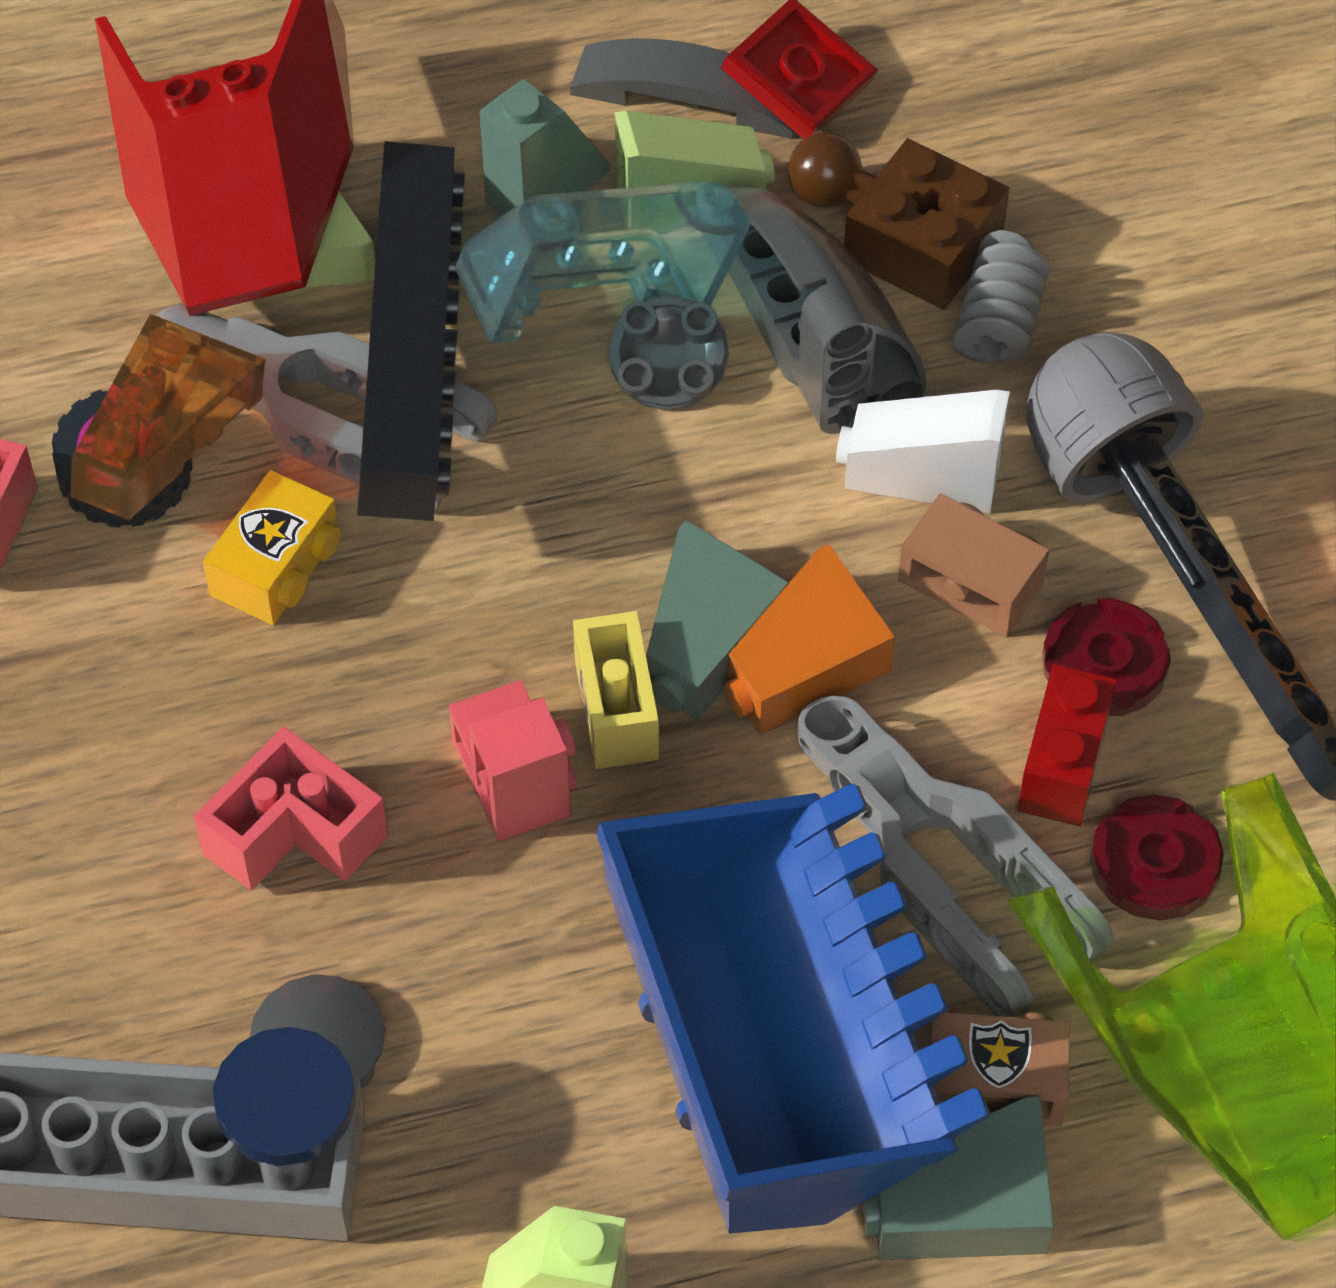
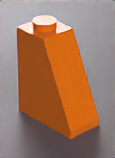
[724,544,895,735]

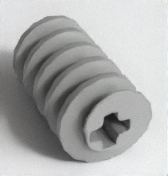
[953,230,1050,362]

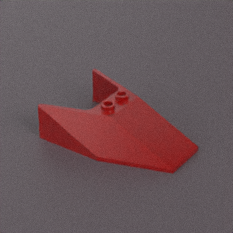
[95,0,354,316]

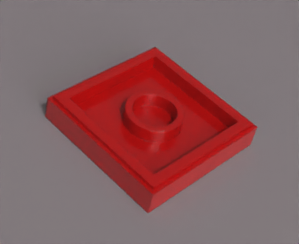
[720,0,878,139]

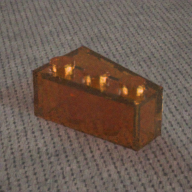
[71,313,266,520]

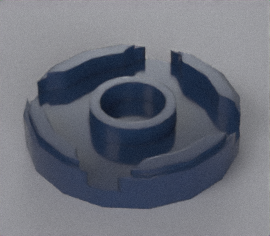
[213,1027,356,1166]

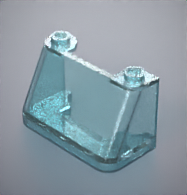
[456,182,751,343]

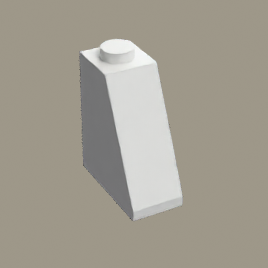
[836,390,1010,514]

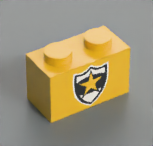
[203,470,341,626]

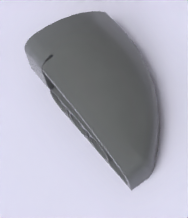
[703,186,926,434]

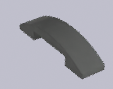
[570,38,794,139]

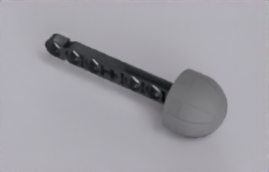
[1027,333,1336,801]

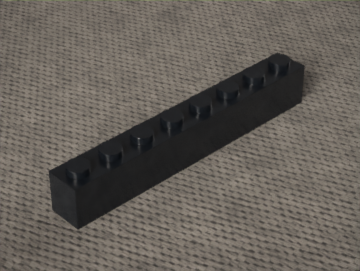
[357,141,465,521]

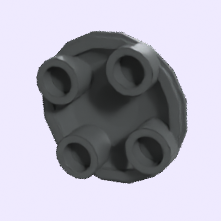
[608,295,729,410]
[249,974,385,1089]

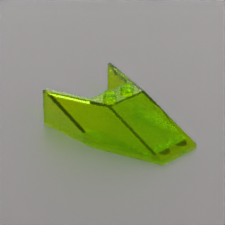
[1007,772,1336,1240]

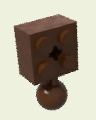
[787,133,1010,311]

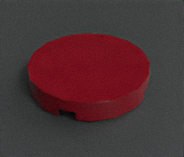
[1042,598,1171,716]
[1090,794,1224,921]

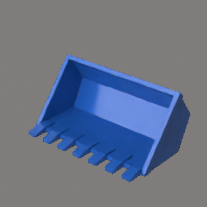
[597,783,990,1234]

